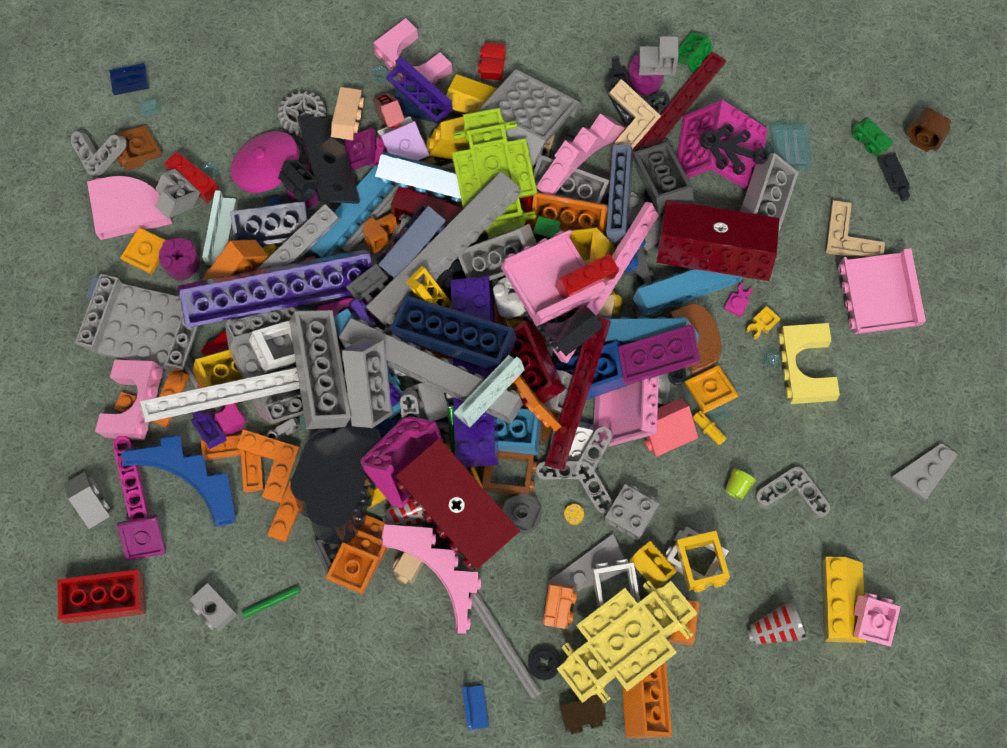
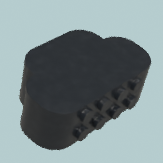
[291,421,381,545]

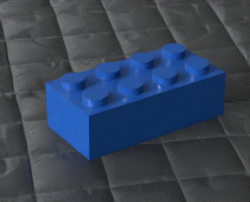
[554,341,634,400]

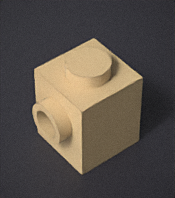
[393,552,424,584]

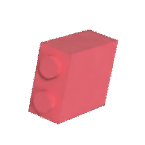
[644,398,698,457]

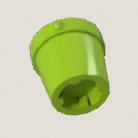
[725,468,756,500]

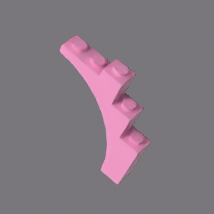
[536,114,626,195]
[381,524,481,634]

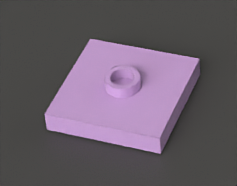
[380,121,429,161]

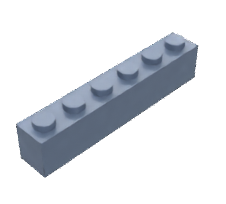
[606,145,633,246]

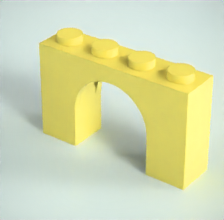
[778,323,840,404]

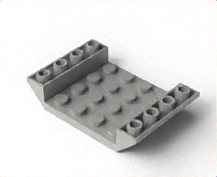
[479,69,583,167]
[75,274,198,372]
[225,306,304,424]

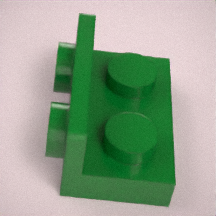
[678,32,713,73]
[852,118,894,157]

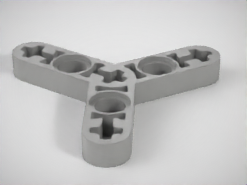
[536,427,614,513]

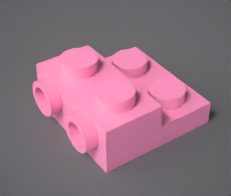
[853,593,901,646]

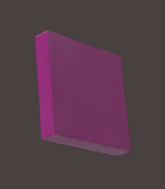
[344,128,376,171]
[117,515,166,561]

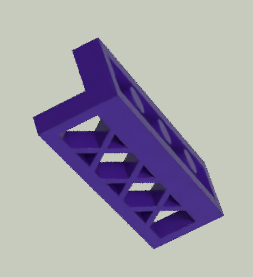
[386,56,453,124]

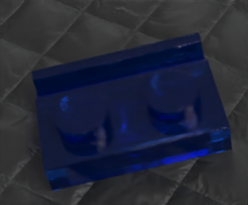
[109,63,149,96]

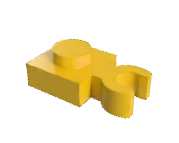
[746,306,780,340]

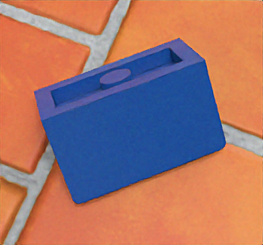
[462,685,489,730]

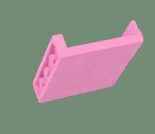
[501,230,607,327]
[838,248,926,334]
[593,376,659,447]

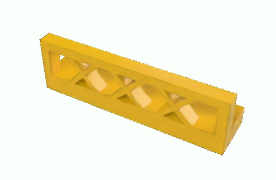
[406,266,452,309]

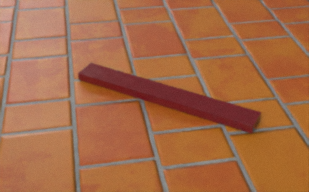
[632,52,726,158]
[544,317,611,471]

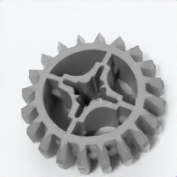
[278,91,327,137]

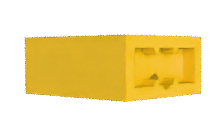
[675,531,730,592]

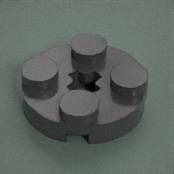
[502,494,542,534]

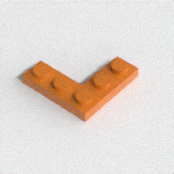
[114,371,190,428]
[512,375,562,431]
[237,430,299,503]
[201,433,264,493]
[267,481,299,543]

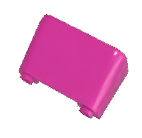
[360,417,443,508]

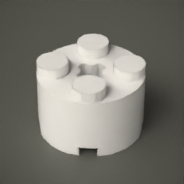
[493,277,527,319]

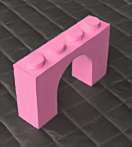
[373,18,452,86]
[95,360,163,440]

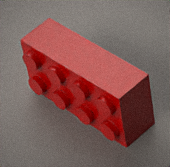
[57,570,145,624]

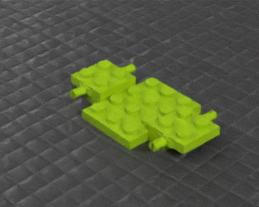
[452,108,537,239]

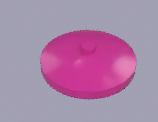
[230,131,300,193]

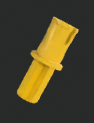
[693,411,726,445]

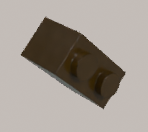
[559,695,606,735]

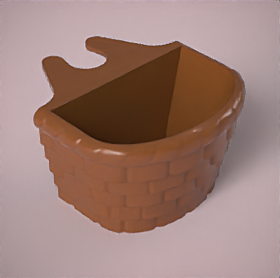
[666,304,722,374]

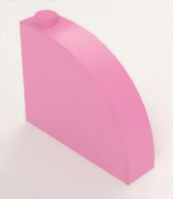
[87,176,172,240]

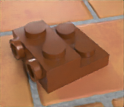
[111,126,161,171]

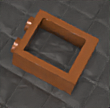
[482,450,537,495]

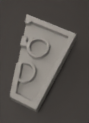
[892,443,958,501]

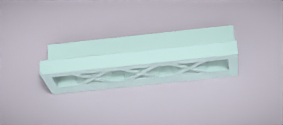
[202,190,237,266]
[454,355,525,428]

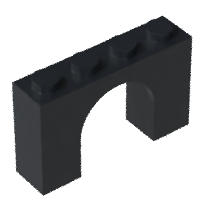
[524,305,603,356]

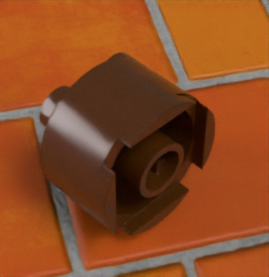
[906,107,951,152]

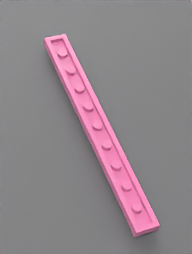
[553,202,659,363]

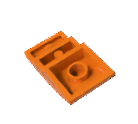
[325,515,388,595]

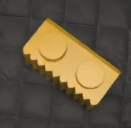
[629,541,677,589]

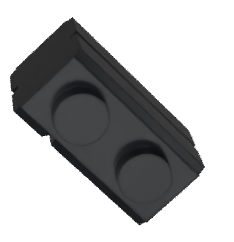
[278,159,319,201]

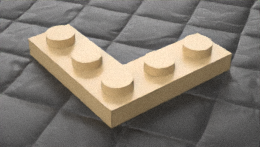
[608,79,661,149]
[826,200,885,258]

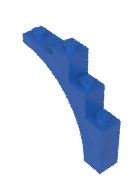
[121,435,235,527]

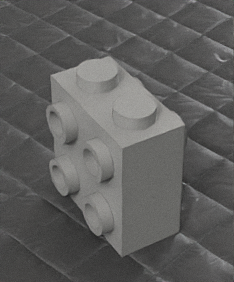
[604,484,660,542]

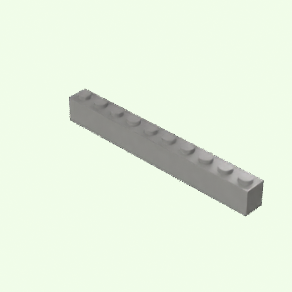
[366,172,521,328]
[339,318,523,424]

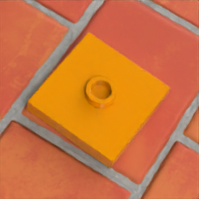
[120,227,166,275]
[685,365,738,413]

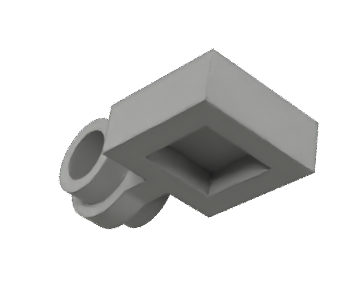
[265,418,301,441]

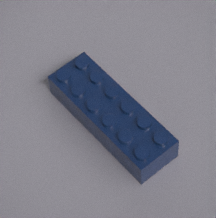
[390,295,517,370]

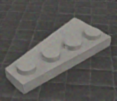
[548,534,627,592]

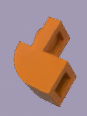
[363,213,397,254]

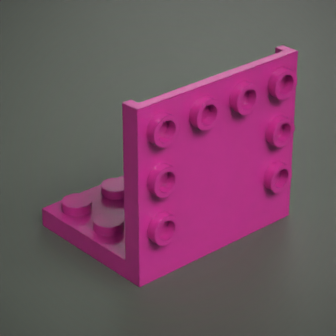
[677,100,768,190]

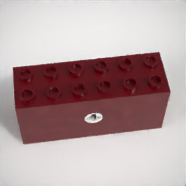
[656,200,779,281]
[395,438,520,570]

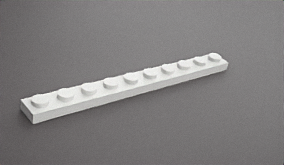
[139,368,300,423]

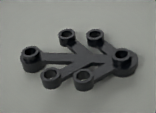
[699,124,769,175]

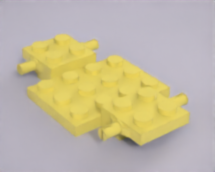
[557,581,697,703]

